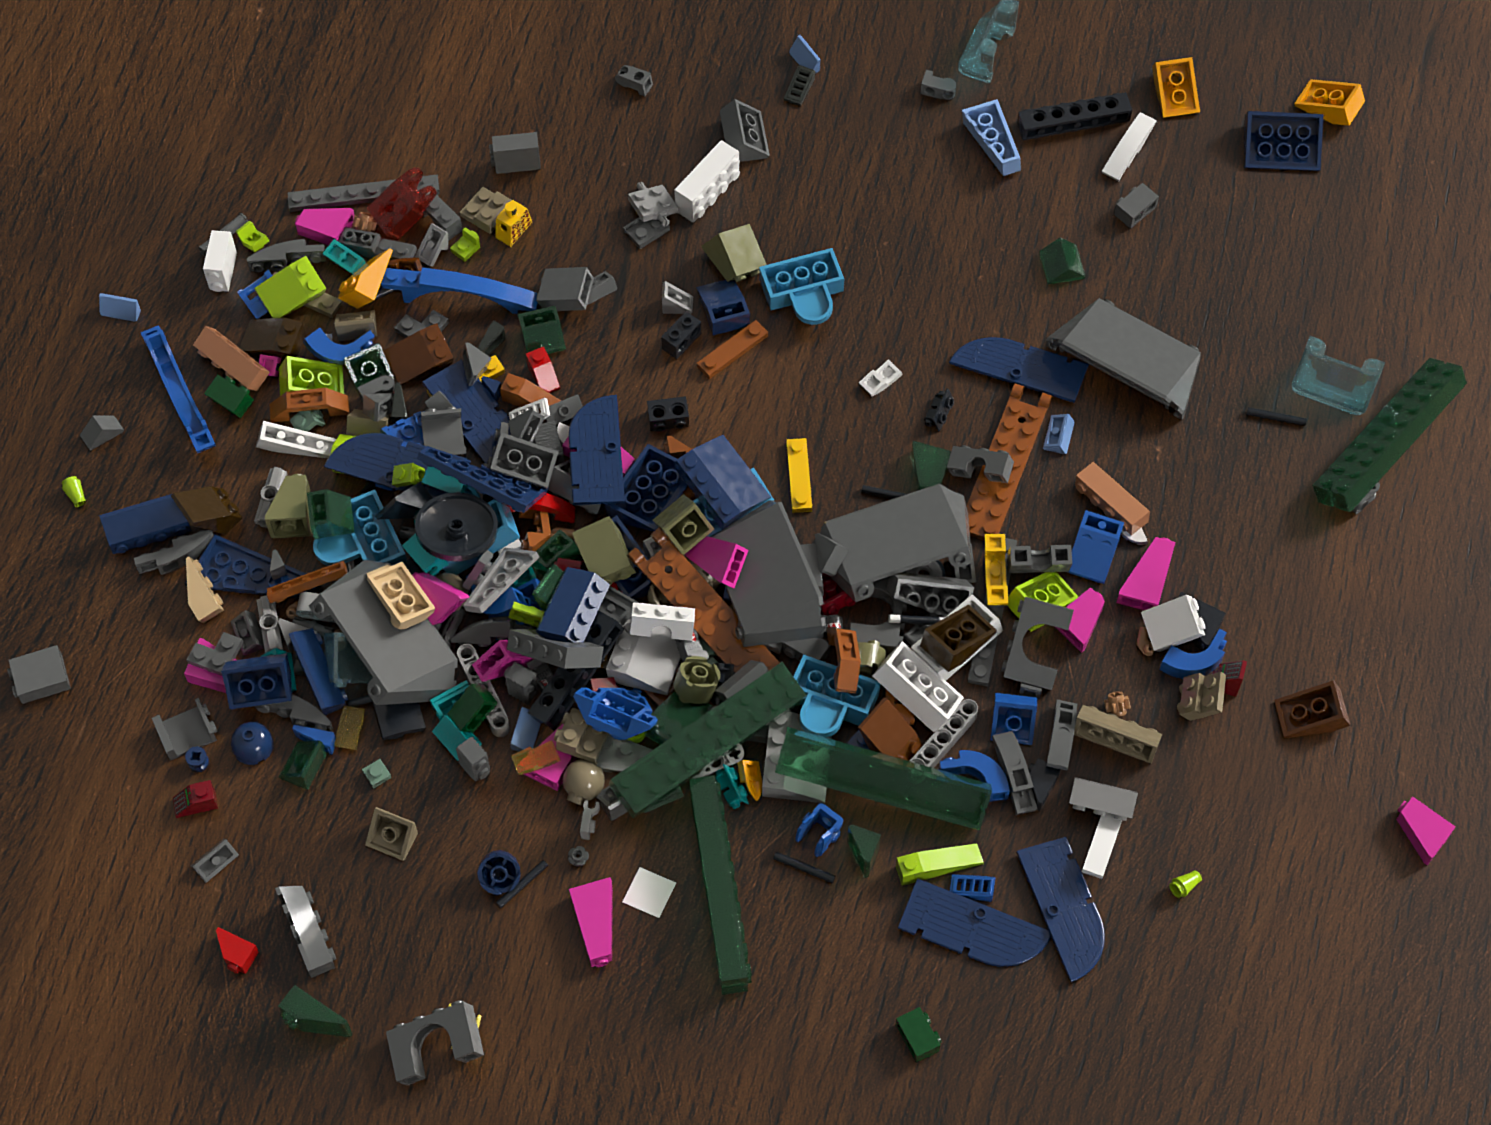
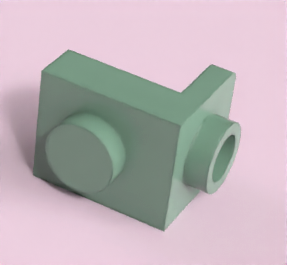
[290,409,325,432]

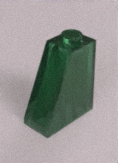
[911,441,951,491]

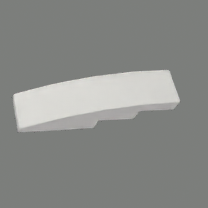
[1102,112,1157,181]
[1082,813,1122,879]

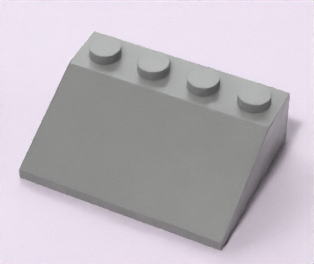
[606,617,681,695]
[762,710,832,803]

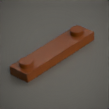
[697,320,768,379]
[267,560,347,603]

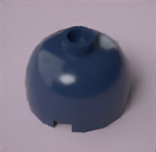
[231,722,274,765]
[477,850,521,895]

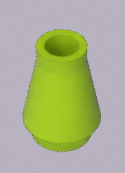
[62,476,86,507]
[1169,870,1202,898]

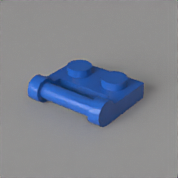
[237,270,273,319]

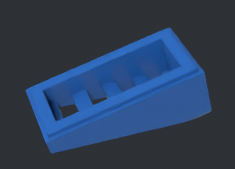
[293,725,337,754]
[950,874,995,902]

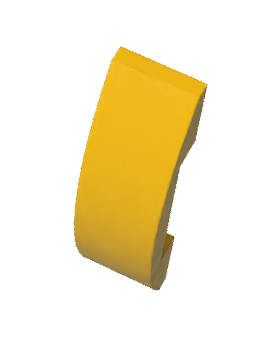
[984,534,1008,605]

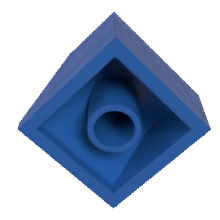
[991,693,1037,745]

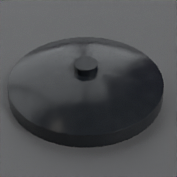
[415,492,498,561]

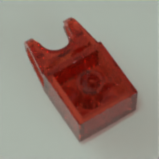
[367,167,436,240]

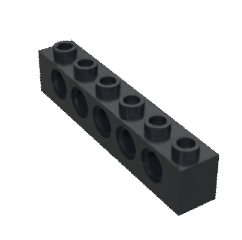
[1017,92,1132,140]
[528,611,624,731]

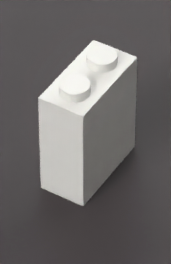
[203,230,237,292]
[1141,595,1205,652]

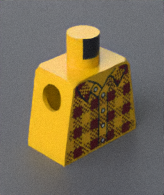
[495,200,532,247]

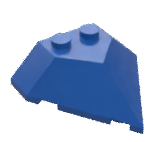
[573,688,658,740]

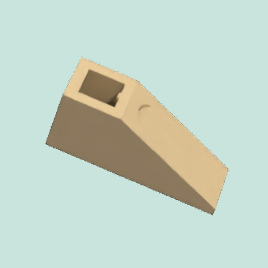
[186,557,224,623]

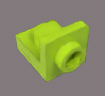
[450,227,480,262]

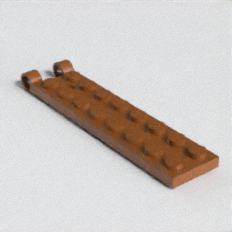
[966,383,1052,541]
[627,528,780,674]

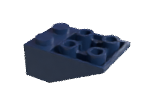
[696,280,750,335]

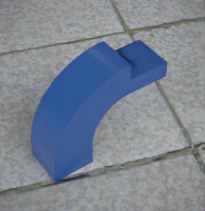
[303,328,375,365]
[466,574,528,618]
[1160,629,1227,679]
[938,750,1010,802]

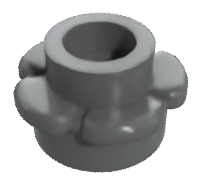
[568,846,589,867]

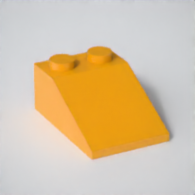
[1152,57,1200,118]
[1294,79,1365,126]
[338,249,393,309]

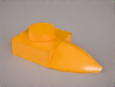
[737,760,762,801]

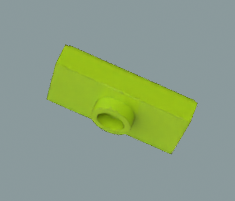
[508,602,545,627]

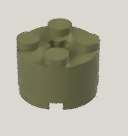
[857,640,886,680]
[674,656,720,704]

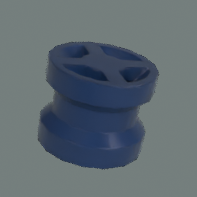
[185,746,209,772]

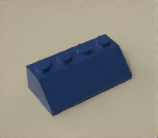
[99,494,192,554]
[612,515,652,599]
[536,567,610,643]
[289,628,348,716]

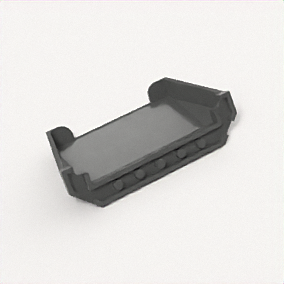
[1046,298,1201,420]
[812,484,972,602]
[712,500,826,647]
[309,560,458,705]

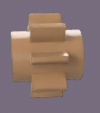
[352,212,377,232]
[1104,692,1131,717]

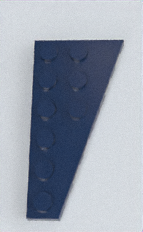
[417,446,549,513]
[184,535,321,599]

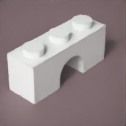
[630,603,695,641]

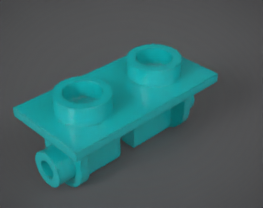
[715,764,749,809]

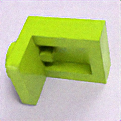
[236,221,269,252]
[392,463,425,487]

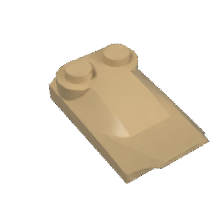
[367,562,435,629]

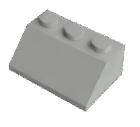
[1069,777,1138,821]

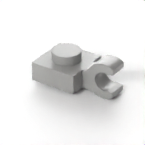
[580,800,600,840]

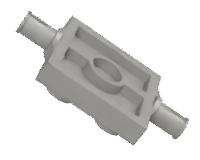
[628,182,678,227]

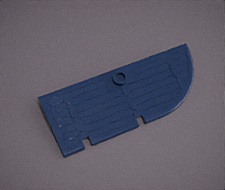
[949,337,1089,403]
[422,359,511,463]
[569,395,625,505]
[324,433,467,498]
[1016,837,1105,982]
[898,878,1051,966]

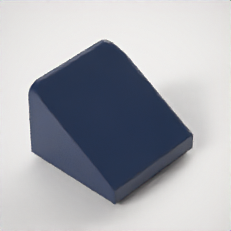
[481,376,501,402]

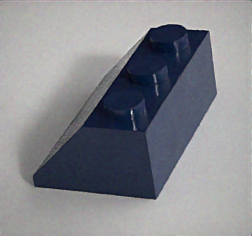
[221,653,292,709]

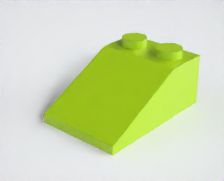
[254,256,326,318]
[279,356,344,396]
[1007,572,1078,632]

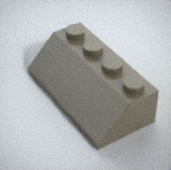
[1074,705,1162,764]

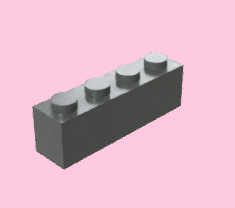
[886,572,974,618]
[275,886,337,978]

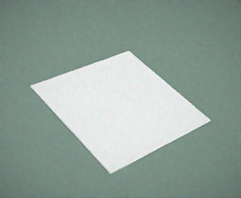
[623,867,676,918]

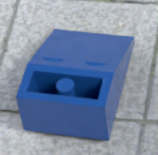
[1067,510,1124,584]

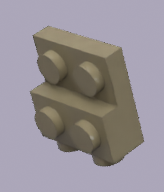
[460,187,511,234]
[1177,672,1226,721]
[554,708,609,763]

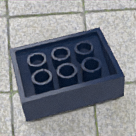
[1244,111,1323,171]
[675,435,771,530]
[605,444,688,532]

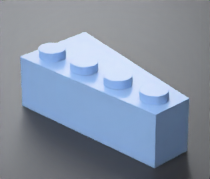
[962,99,1021,176]

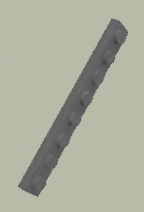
[288,174,440,212]
[968,538,1017,687]

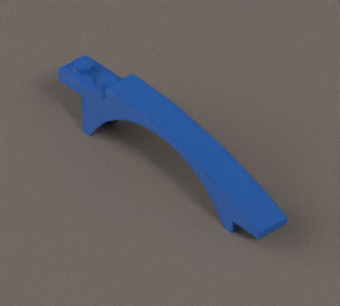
[381,267,538,314]
[141,325,216,453]

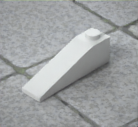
[256,421,336,458]

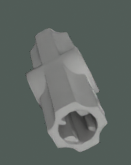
[254,467,288,528]
[257,596,283,653]

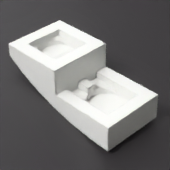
[859,359,902,396]

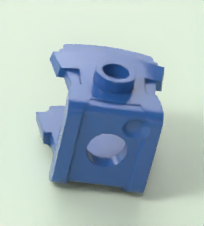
[795,803,843,857]

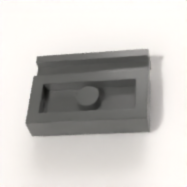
[623,217,670,249]
[598,586,638,626]

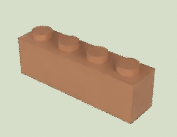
[193,326,270,391]
[1075,462,1150,536]

